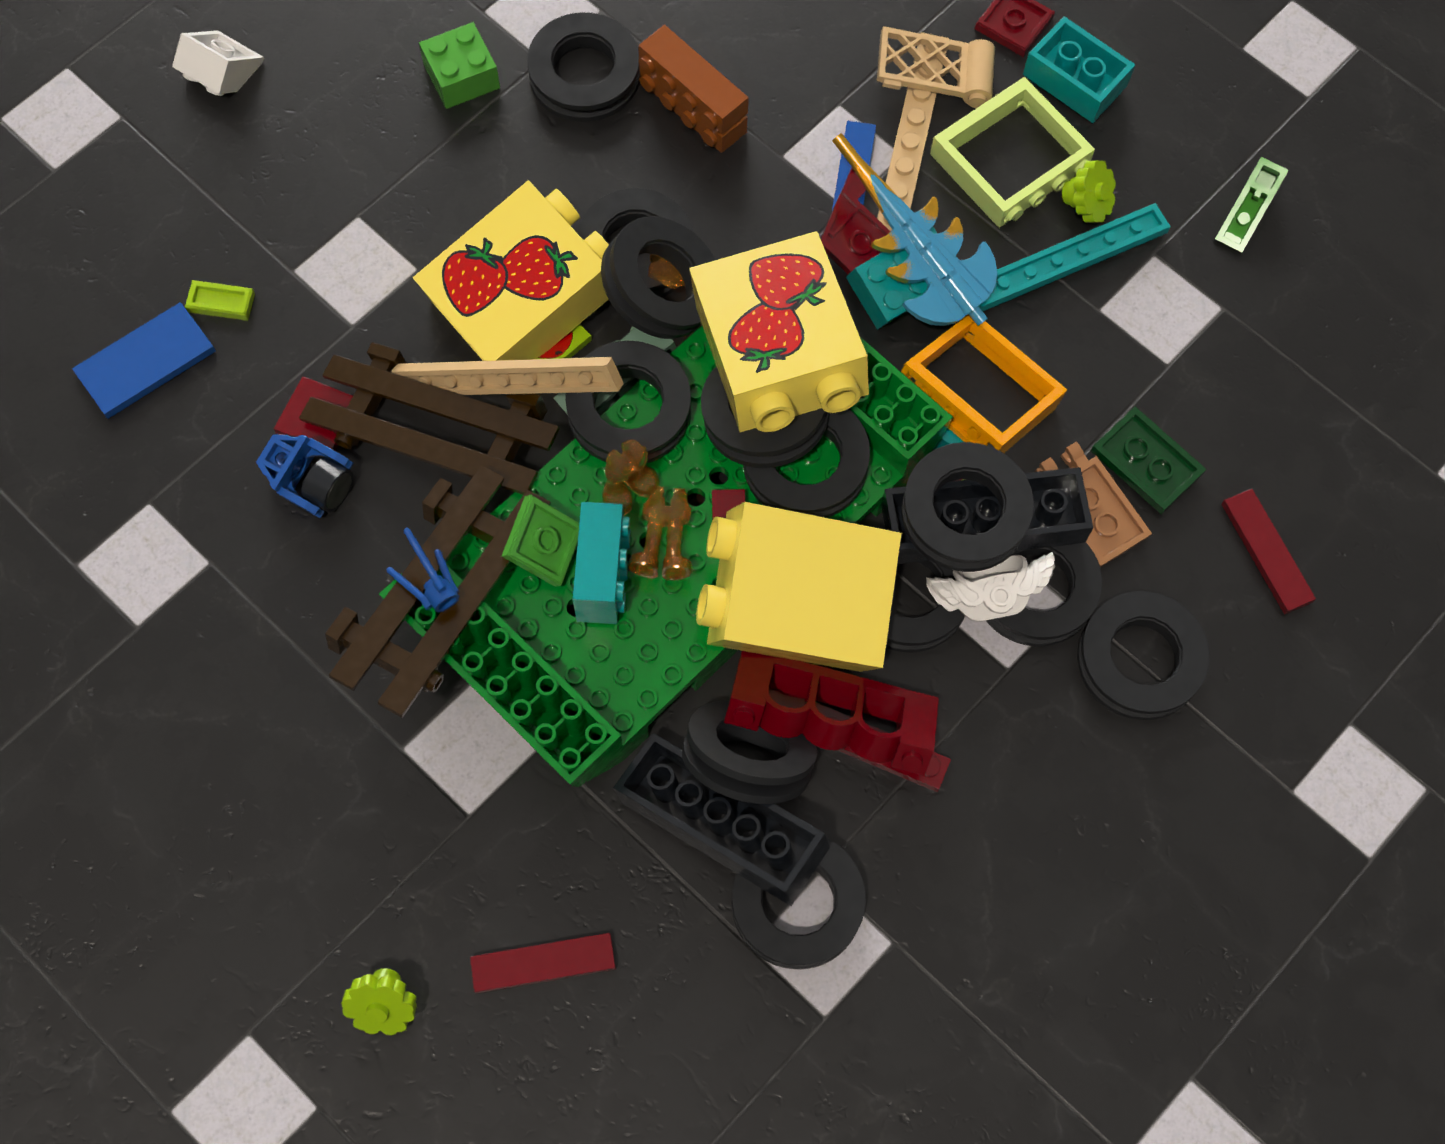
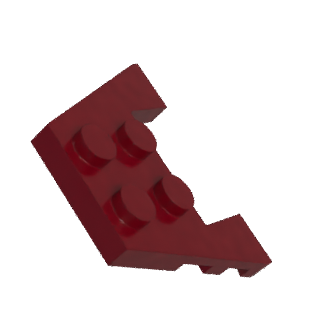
[820,167,891,274]

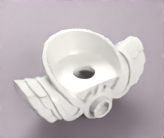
[926,552,1055,622]

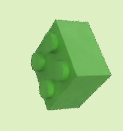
[419,22,500,109]

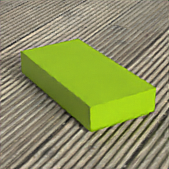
[185,280,255,321]

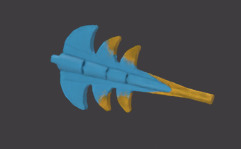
[832,133,998,326]

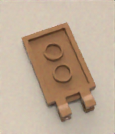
[1035,441,1152,568]

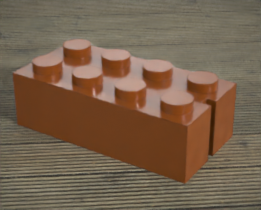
[638,24,749,153]

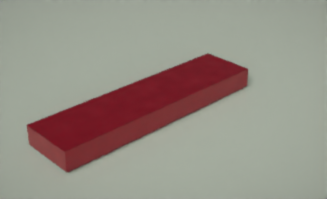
[1221,489,1316,615]
[470,933,616,994]

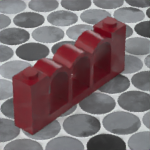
[724,651,939,776]

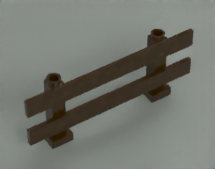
[299,342,560,495]
[325,465,551,718]

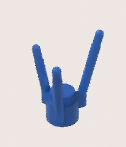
[387,528,459,612]

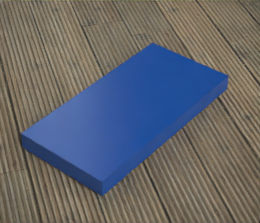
[72,302,216,419]

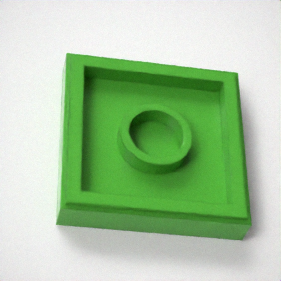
[501,495,579,587]

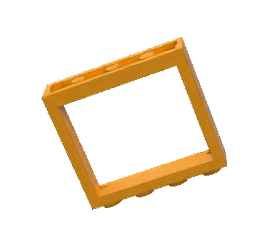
[901,314,1067,453]

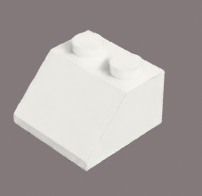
[172,31,264,96]

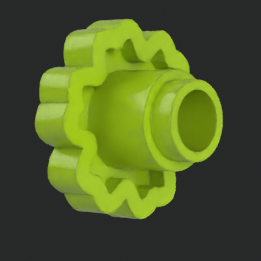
[1062,160,1116,223]
[341,968,417,1036]

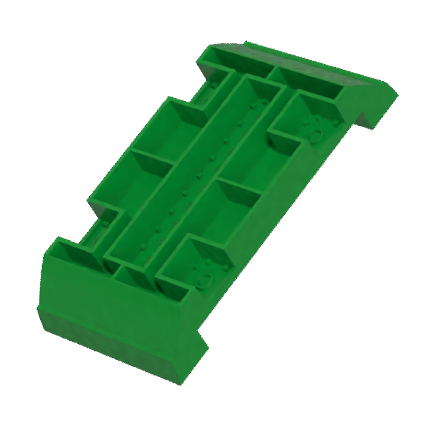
[379,326,953,787]

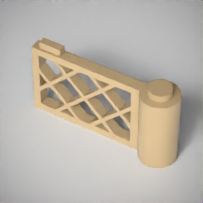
[877,26,995,108]

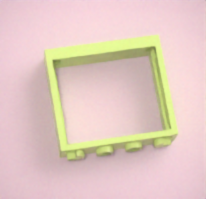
[930,77,1095,228]

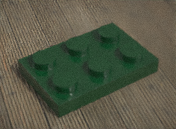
[1090,406,1206,515]

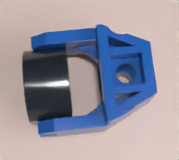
[256,434,354,518]

